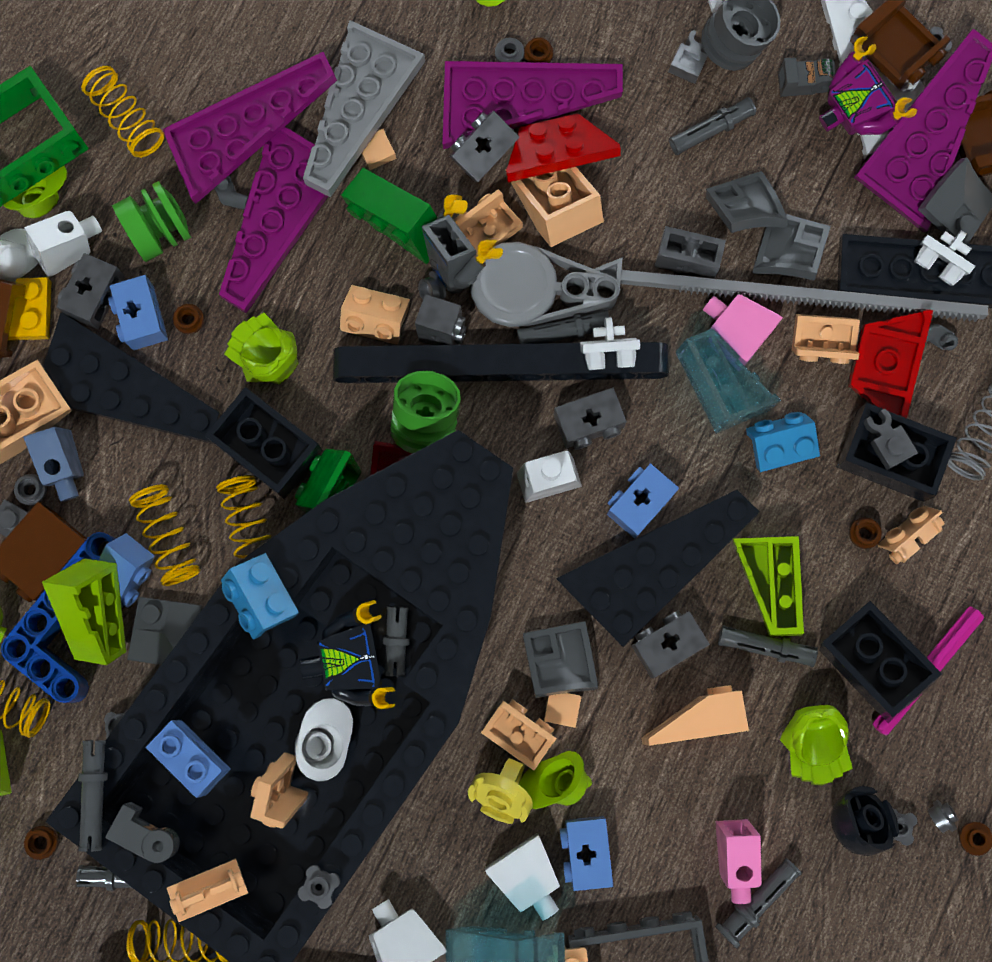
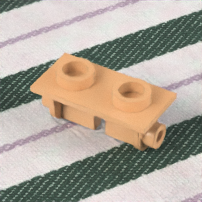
[877,505,945,564]
[166,859,248,922]

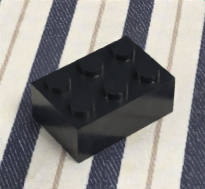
[205,387,323,499]
[836,403,957,502]
[819,601,942,723]

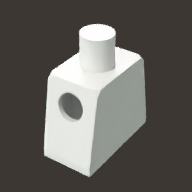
[24,211,102,278]
[517,451,582,503]
[485,833,560,921]
[368,899,447,962]

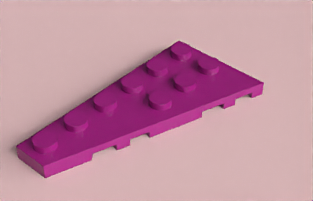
[854,28,992,233]
[162,52,337,205]
[442,61,623,149]
[219,127,329,313]

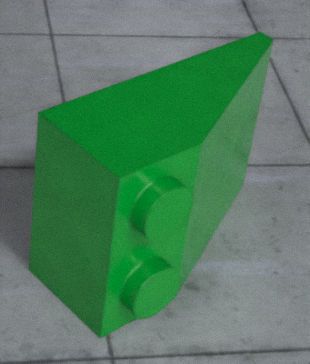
[295,449,362,513]

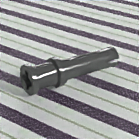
[715,858,802,949]

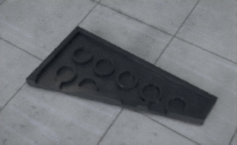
[43,312,221,444]
[556,489,760,647]

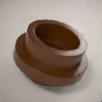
[524,38,553,63]
[173,304,204,334]
[849,517,882,549]
[959,822,992,856]
[24,826,58,860]

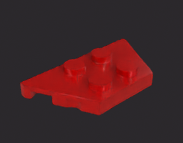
[506,113,621,182]
[848,310,933,418]

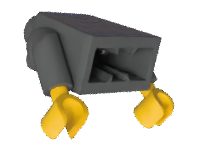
[422,195,503,293]

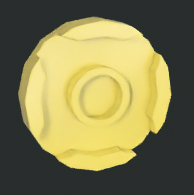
[467,758,533,824]

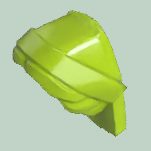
[224,312,299,385]
[780,705,853,786]

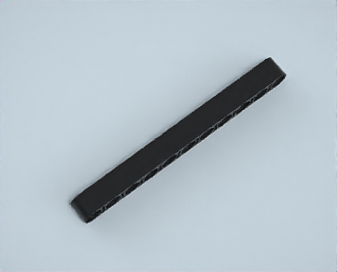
[333,342,669,383]

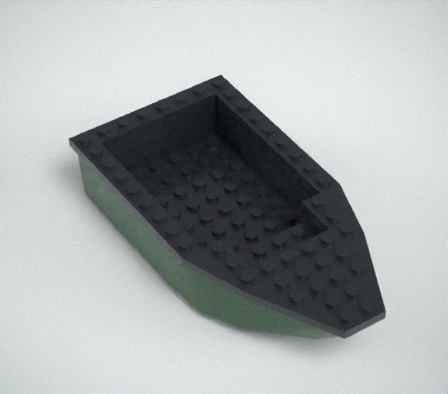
[45,430,513,962]

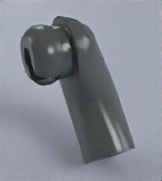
[214,176,248,210]
[926,324,958,351]

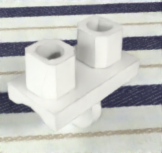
[914,230,975,286]
[580,317,640,370]

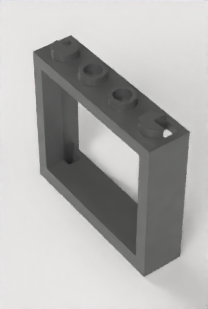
[567,911,709,962]

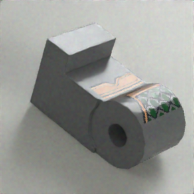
[777,58,836,97]
[105,802,180,863]

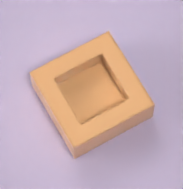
[361,129,396,171]
[544,693,582,728]

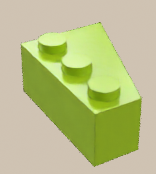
[733,536,804,637]
[42,559,126,665]

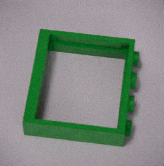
[0,66,89,207]

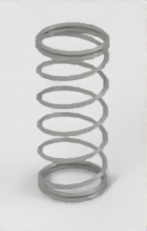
[947,383,992,481]

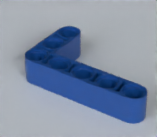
[1,532,116,703]

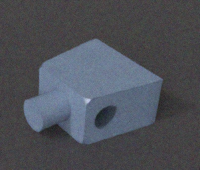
[23,427,84,502]

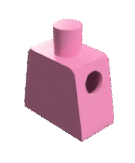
[703,294,783,370]
[715,819,762,904]

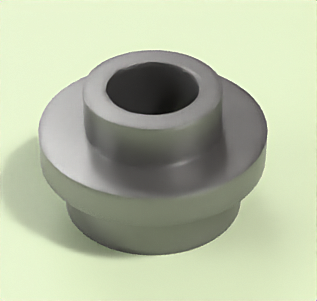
[495,38,524,62]
[14,474,47,505]
[928,800,959,833]

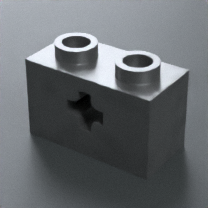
[449,111,520,182]
[655,226,726,279]
[56,253,125,330]
[415,294,466,345]
[553,387,627,450]
[631,610,710,679]

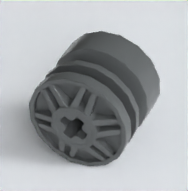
[701,0,780,71]

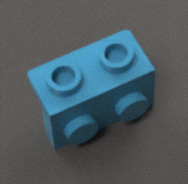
[746,412,820,472]
[221,553,299,639]

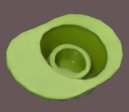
[3,166,67,219]
[519,751,592,809]

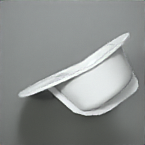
[0,229,38,282]
[295,698,353,781]

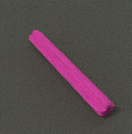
[872,607,984,736]

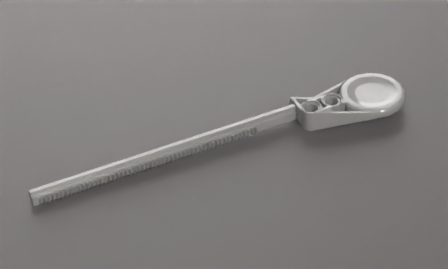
[470,241,988,327]

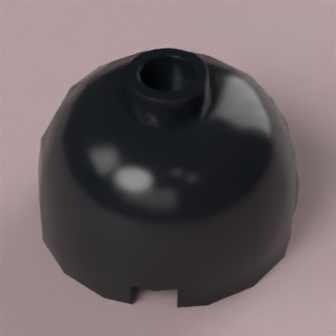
[830,785,899,856]

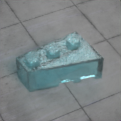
[675,329,781,434]
[446,926,565,962]

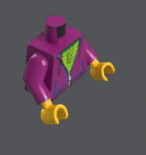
[819,36,917,135]

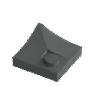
[918,157,992,244]
[706,171,788,233]
[752,214,831,281]
[127,597,204,665]
[523,621,598,698]

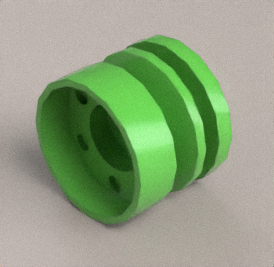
[112,181,192,262]
[391,371,461,453]

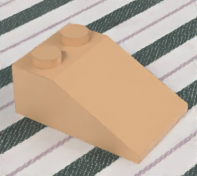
[505,167,604,247]
[0,360,71,464]
[642,685,749,746]

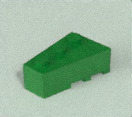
[341,168,437,264]

